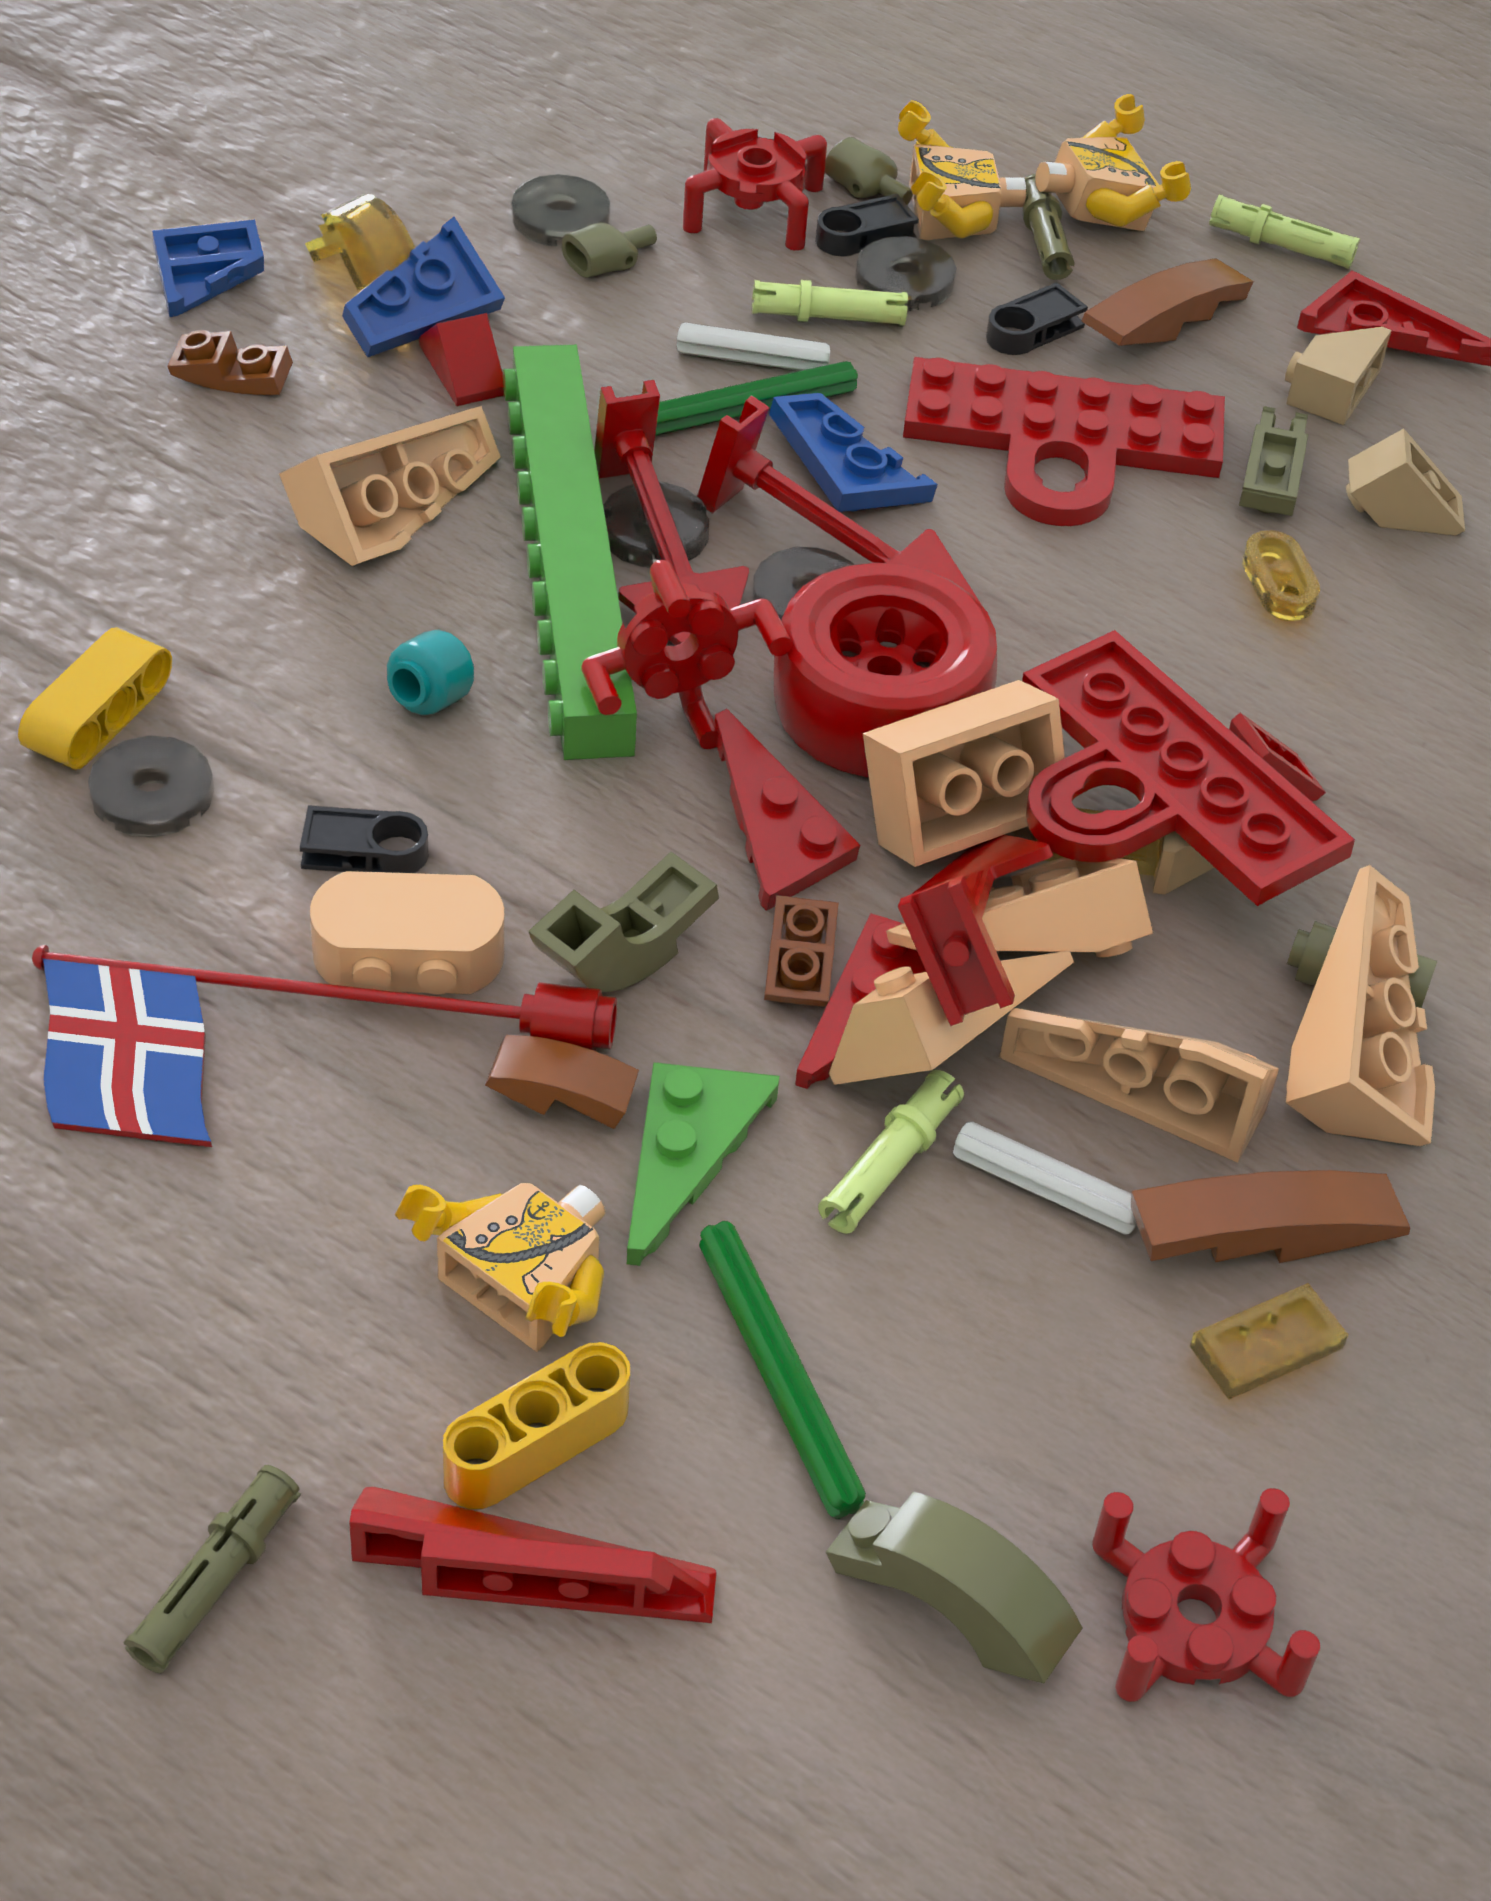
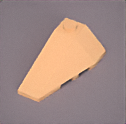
[279,406,501,566]
[886,857,1153,957]
[1286,865,1435,1146]
[829,951,1074,1085]
[999,1008,1279,1163]

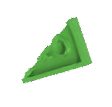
[626,1062,780,1266]

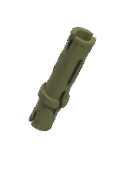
[1022,174,1075,280]
[124,1465,301,1674]

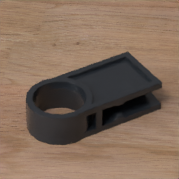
[815,194,919,257]
[986,282,1088,355]
[300,805,429,873]

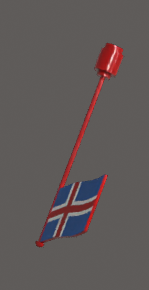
[32,945,617,1147]

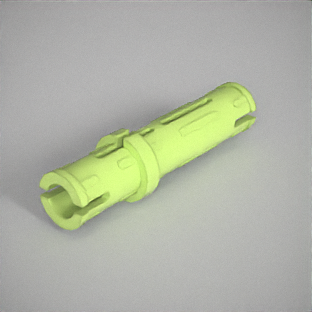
[1209,194,1360,269]
[752,280,908,326]
[818,1070,964,1234]

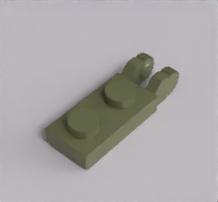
[1239,406,1308,516]

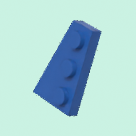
[342,217,505,358]
[769,393,938,512]

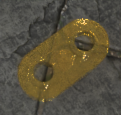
[1242,530,1320,621]

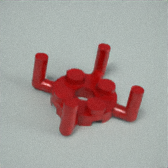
[683,118,827,251]
[581,560,792,750]
[1092,1488,1320,1702]

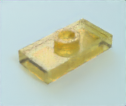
[1190,1283,1349,1399]

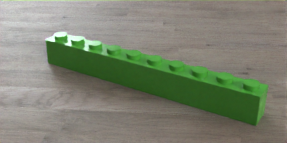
[503,344,637,760]

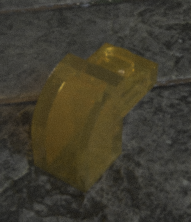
[305,194,415,291]

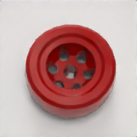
[774,563,997,778]

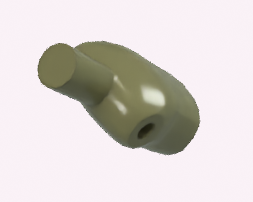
[825,137,913,205]
[561,222,657,278]

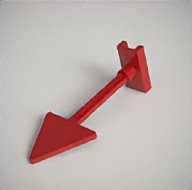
[594,380,749,645]
[695,396,991,619]
[898,835,1053,1026]

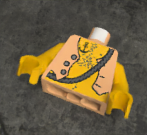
[1035,94,1191,231]
[898,100,1026,240]
[395,1183,605,1352]

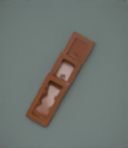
[1081,258,1254,346]
[1131,1170,1410,1263]

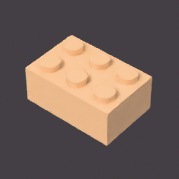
[863,680,1065,867]

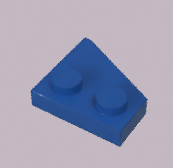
[152,219,264,317]

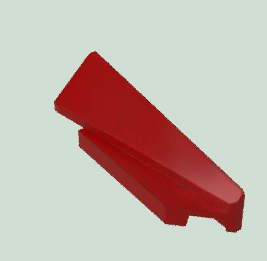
[349,1487,717,1623]

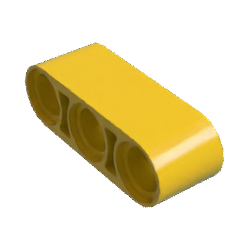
[18,627,172,770]
[443,1342,630,1509]

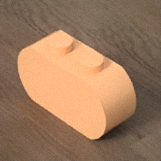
[310,871,504,994]

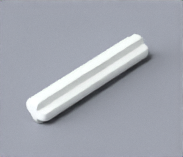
[677,323,830,371]
[953,1122,1137,1235]

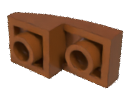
[167,330,293,395]
[764,895,839,1007]
[485,1035,639,1129]

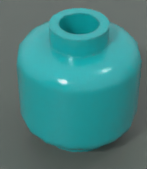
[387,629,474,715]

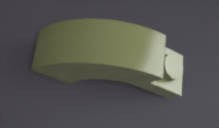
[528,852,719,992]
[826,1492,1083,1684]

